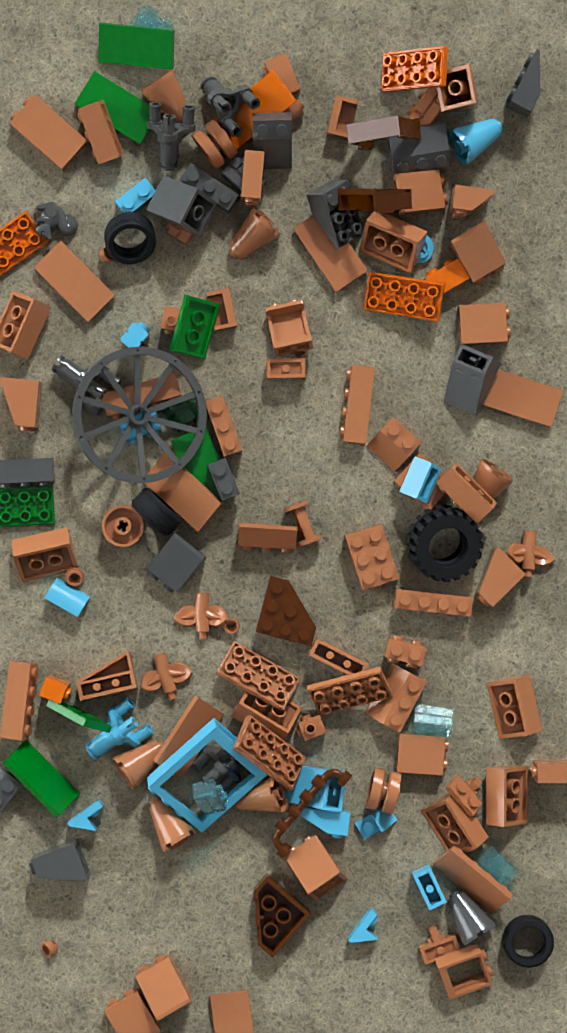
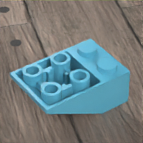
[285,765,346,812]

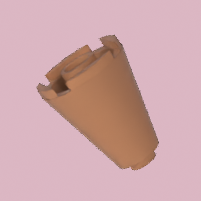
[141,70,187,123]
[229,206,282,259]
[473,459,513,499]
[112,740,163,790]
[234,776,289,812]
[149,797,197,853]

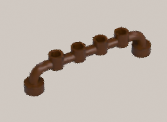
[272,769,352,859]

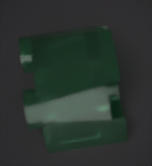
[162,397,198,433]

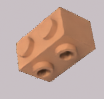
[384,635,427,669]

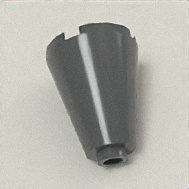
[448,890,496,946]

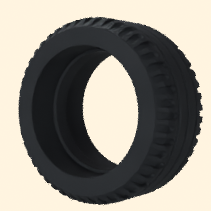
[104,212,156,265]
[132,488,182,536]
[502,915,554,968]

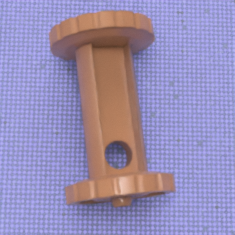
[284,500,322,547]

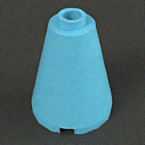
[447,118,503,165]

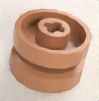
[191,119,238,169]
[102,505,145,547]
[365,767,401,815]

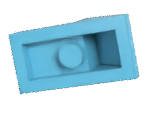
[67,798,104,831]
[355,808,397,840]
[348,907,378,943]

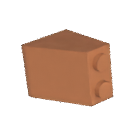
[437,64,478,112]
[393,170,448,217]
[448,221,506,285]
[0,377,43,432]
[476,546,526,607]
[285,835,348,901]
[135,954,192,1021]

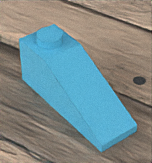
[300,806,350,838]

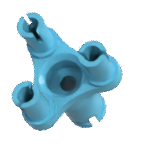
[85,697,154,760]

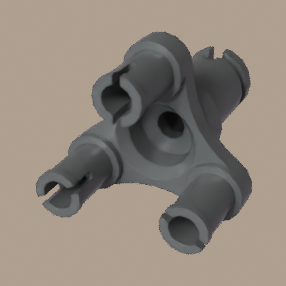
[200,76,260,137]
[147,102,196,171]
[51,355,122,417]
[192,745,241,795]

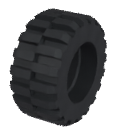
[406,505,483,582]

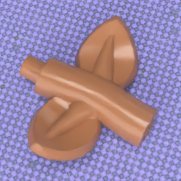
[507,531,555,578]
[174,593,228,639]
[140,653,193,700]

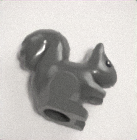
[34,202,78,241]

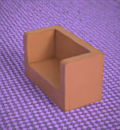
[327,95,358,140]
[206,288,237,332]
[266,358,305,379]

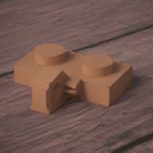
[445,775,482,817]
[419,925,460,965]

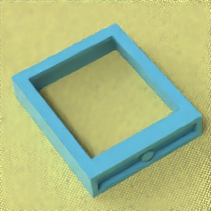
[147,718,267,832]

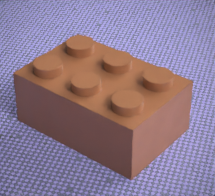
[344,524,399,590]

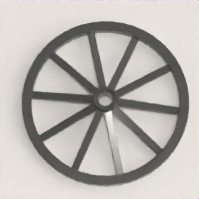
[72,347,207,483]

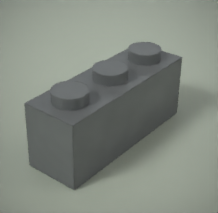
[180,163,239,213]
[0,458,55,488]

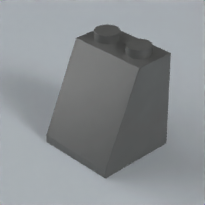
[146,175,217,237]
[147,533,206,593]
[29,838,91,881]

